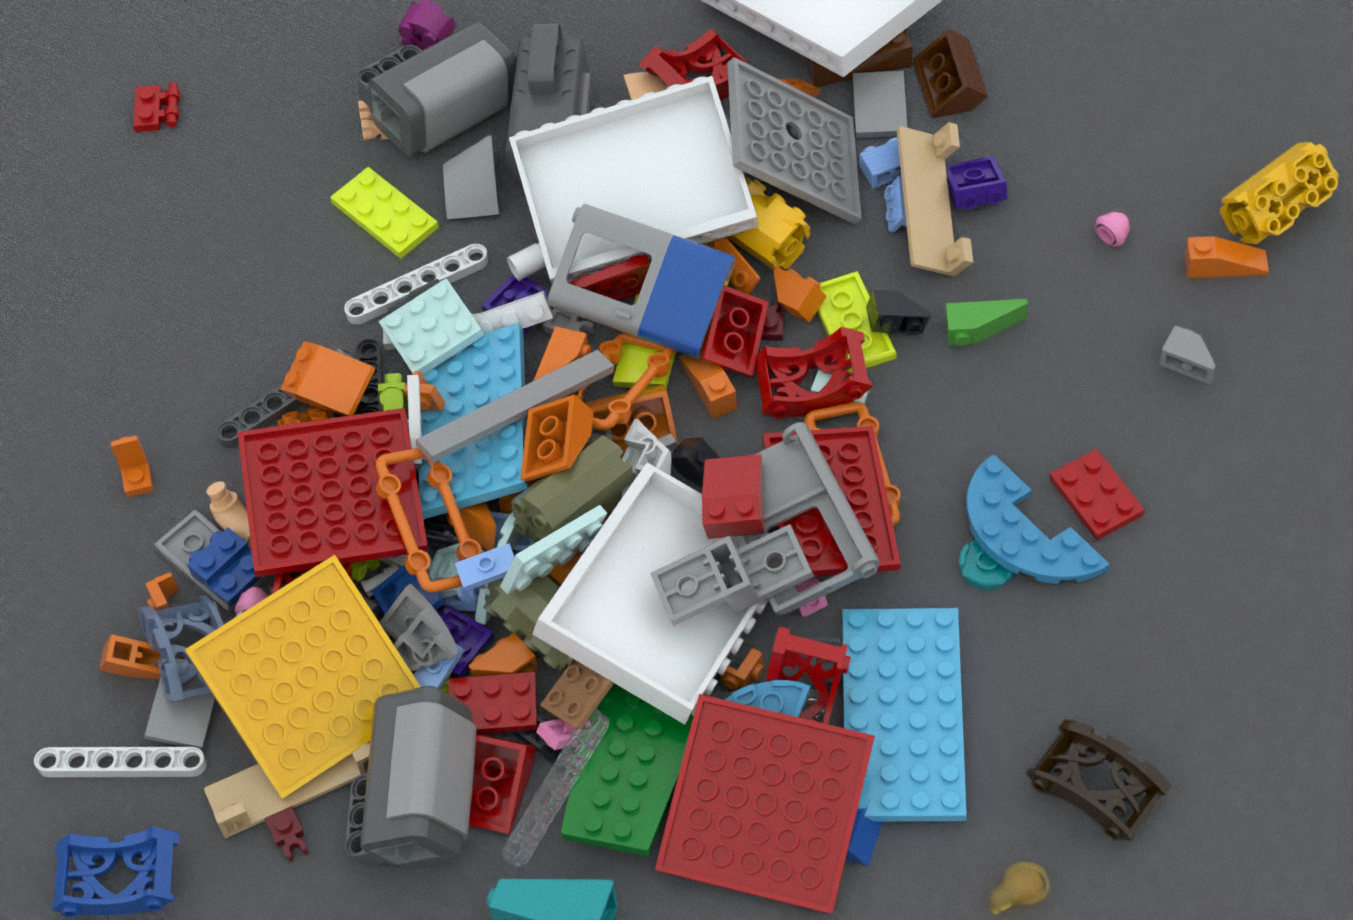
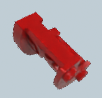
[639,28,748,101]
[754,327,873,419]
[766,627,851,724]

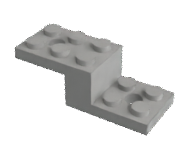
[650,524,814,626]

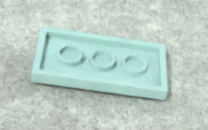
[500,505,607,595]

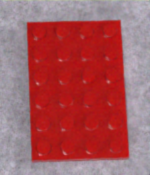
[762,426,901,577]

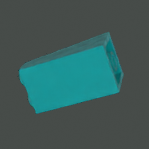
[487,879,619,920]

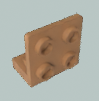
[540,659,613,730]

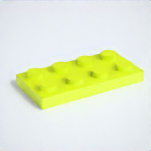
[330,167,439,259]

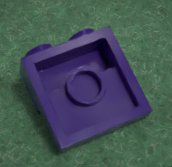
[945,156,1008,210]

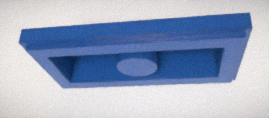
[846,800,883,866]

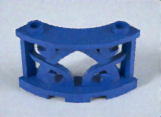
[51,826,180,918]

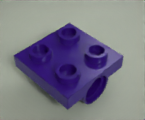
[481,275,553,337]
[439,605,494,678]

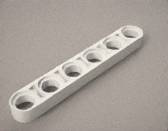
[344,244,489,325]
[34,747,207,777]

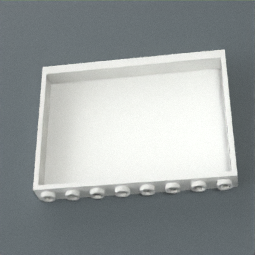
[701,0,942,77]
[509,76,759,284]
[532,462,783,725]

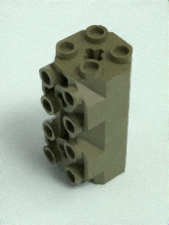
[511,435,633,543]
[483,575,574,672]

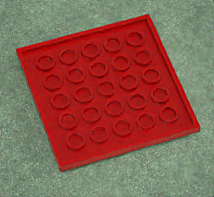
[238,408,428,577]
[655,694,875,915]

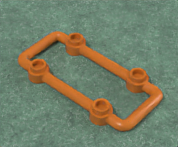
[561,333,674,431]
[804,402,900,526]
[375,448,482,593]

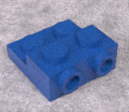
[187,527,263,607]
[372,565,445,615]

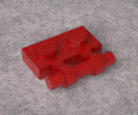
[133,82,180,132]

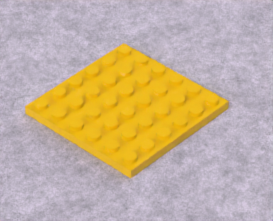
[184,555,421,799]

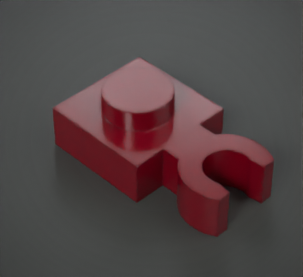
[761,297,784,341]
[264,806,308,862]

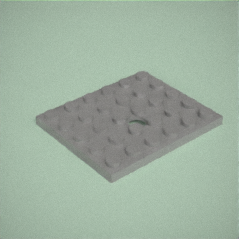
[727,57,862,224]

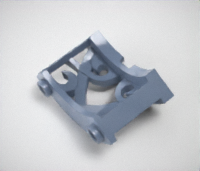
[138,595,224,702]

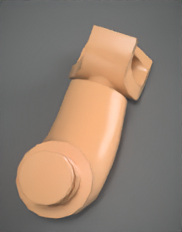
[206,481,252,550]

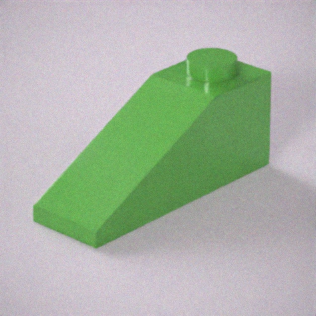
[945,299,1028,346]

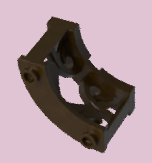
[1026,719,1172,841]

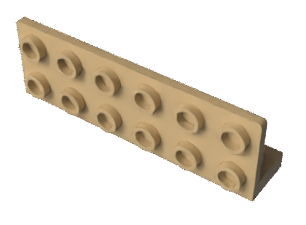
[897,122,973,277]
[204,741,371,839]

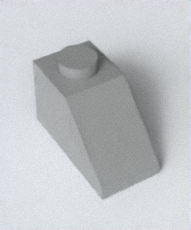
[1159,325,1216,385]

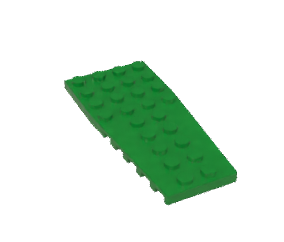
[561,673,719,856]

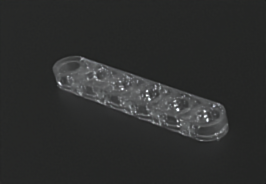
[502,709,609,868]

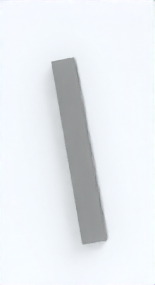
[416,349,614,463]

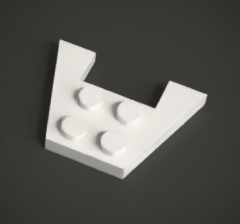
[407,375,422,477]

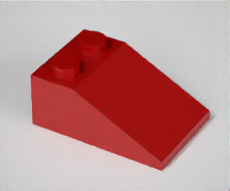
[702,285,769,377]
[702,454,765,539]
[469,734,536,834]

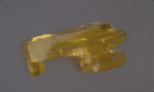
[990,862,1049,915]

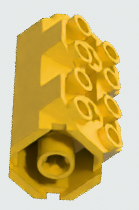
[1219,142,1339,244]
[727,171,811,270]

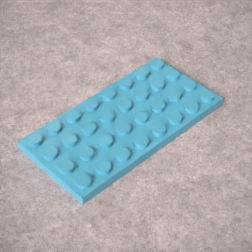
[419,323,528,519]
[843,608,967,822]

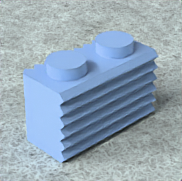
[859,137,901,189]

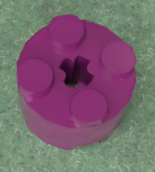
[398,0,456,51]

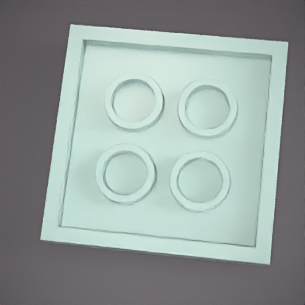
[379,278,485,375]

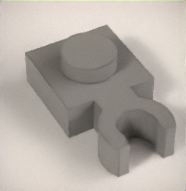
[543,308,594,341]

